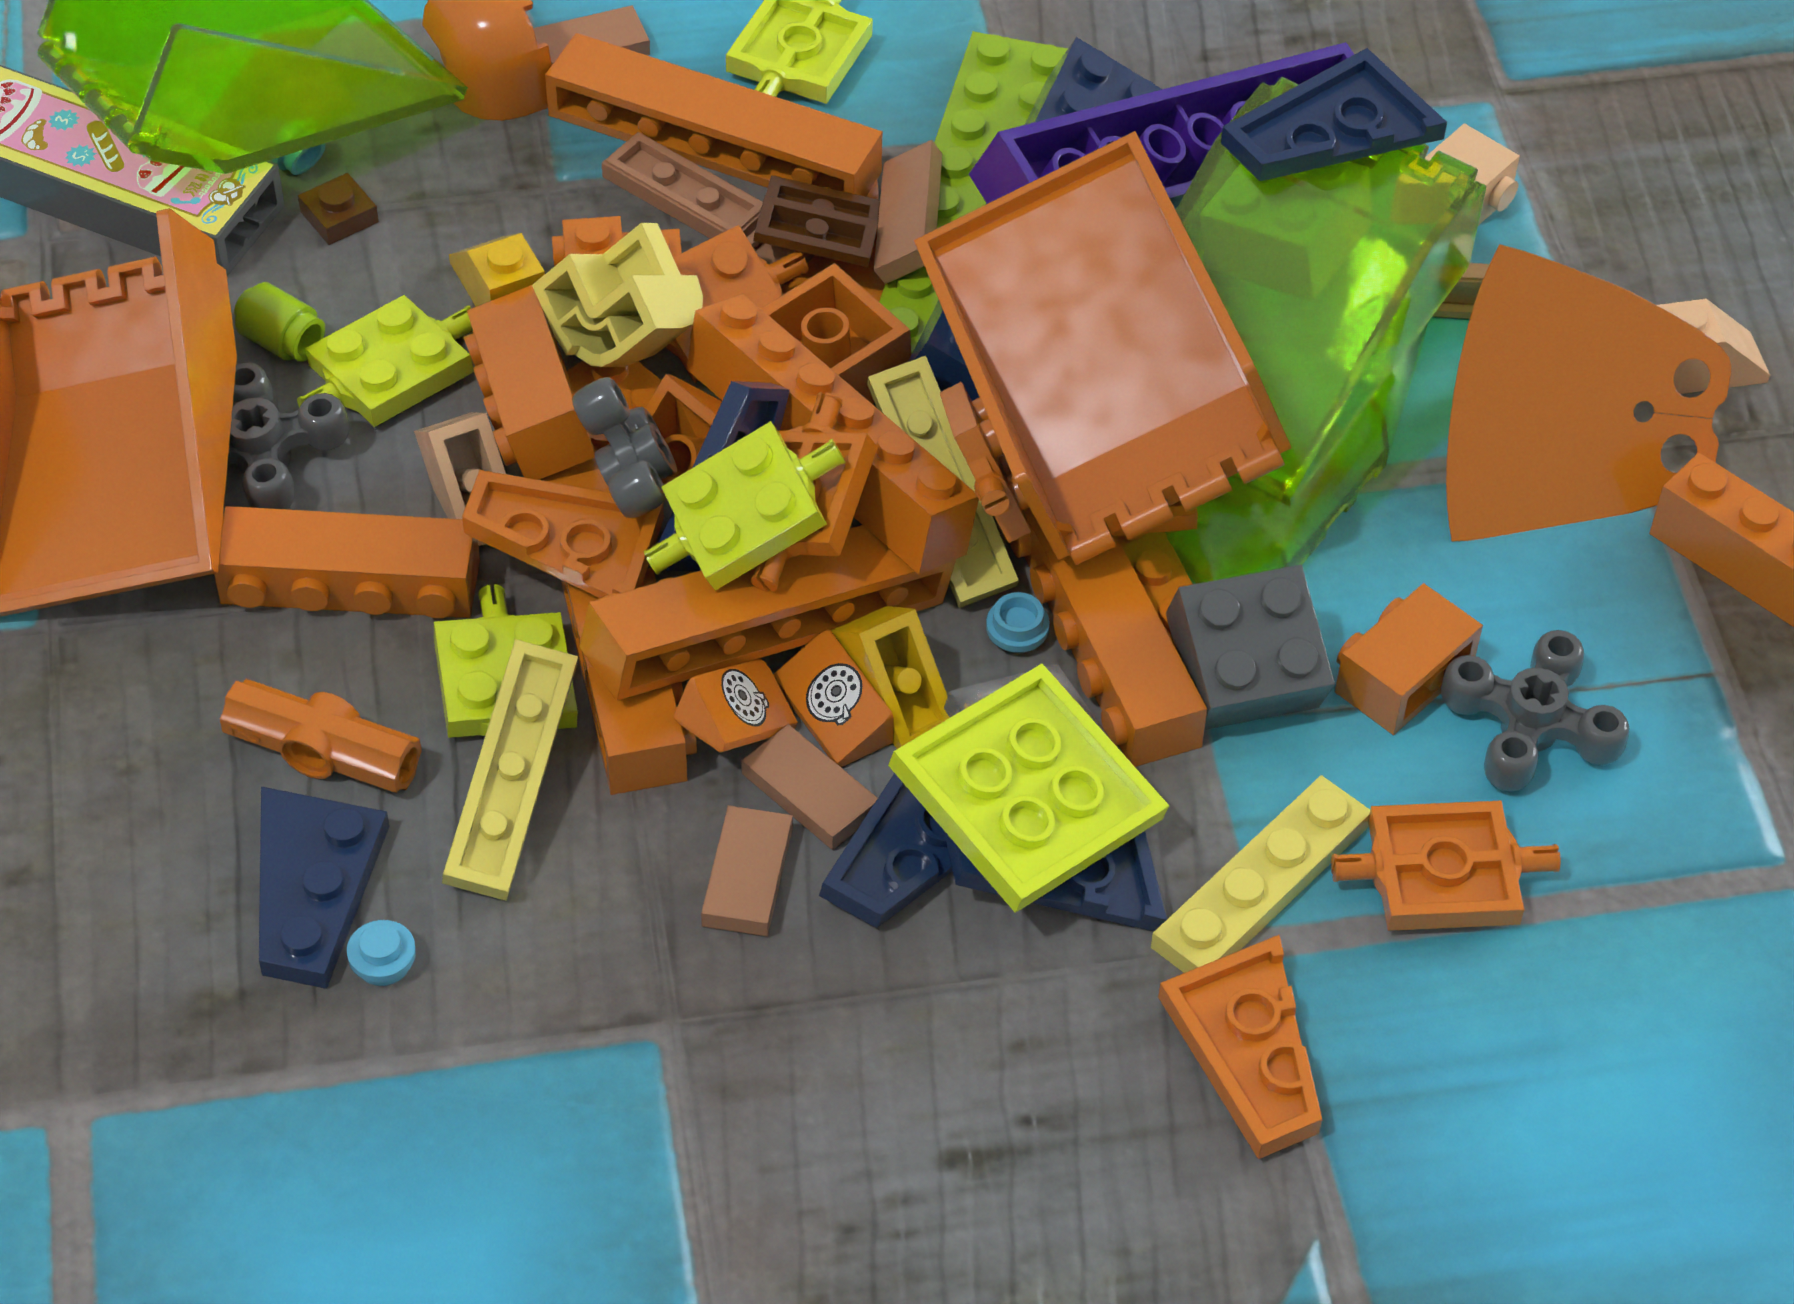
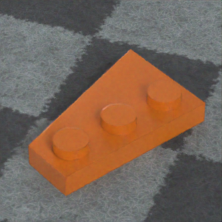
[462,470,664,598]
[1158,934,1322,1159]

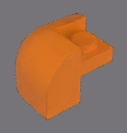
[422,0,552,121]

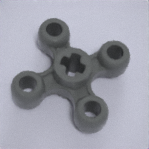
[228,362,350,509]
[572,377,677,543]
[1441,630,1630,792]

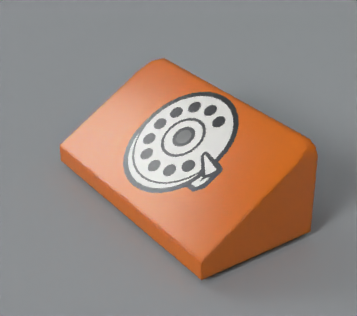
[773,629,894,767]
[673,658,798,753]

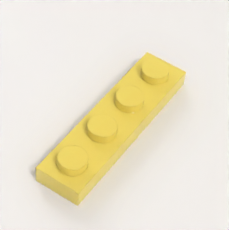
[867,356,1019,608]
[442,639,578,901]
[1151,775,1370,973]

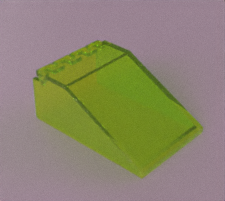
[37,0,468,174]
[1176,77,1487,507]

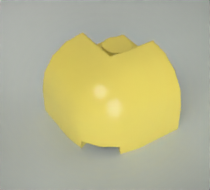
[532,223,703,367]

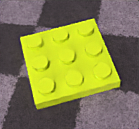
[888,664,1169,913]

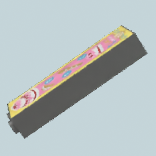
[0,65,285,276]

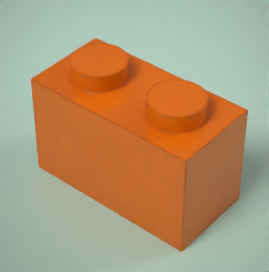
[1335,583,1483,735]

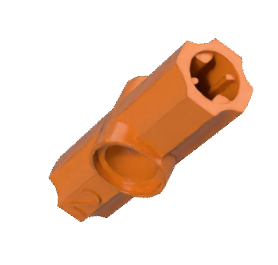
[220,679,422,793]

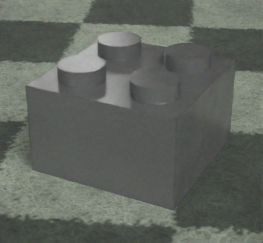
[1166,564,1335,730]

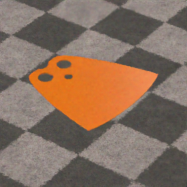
[1446,244,1731,541]

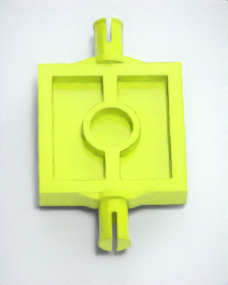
[726,0,873,104]
[297,295,474,427]
[644,421,846,591]
[433,584,578,738]

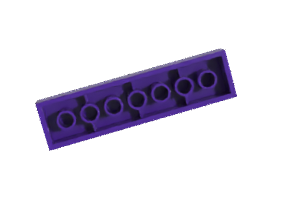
[969,42,1388,226]

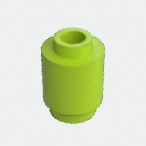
[234,282,325,362]

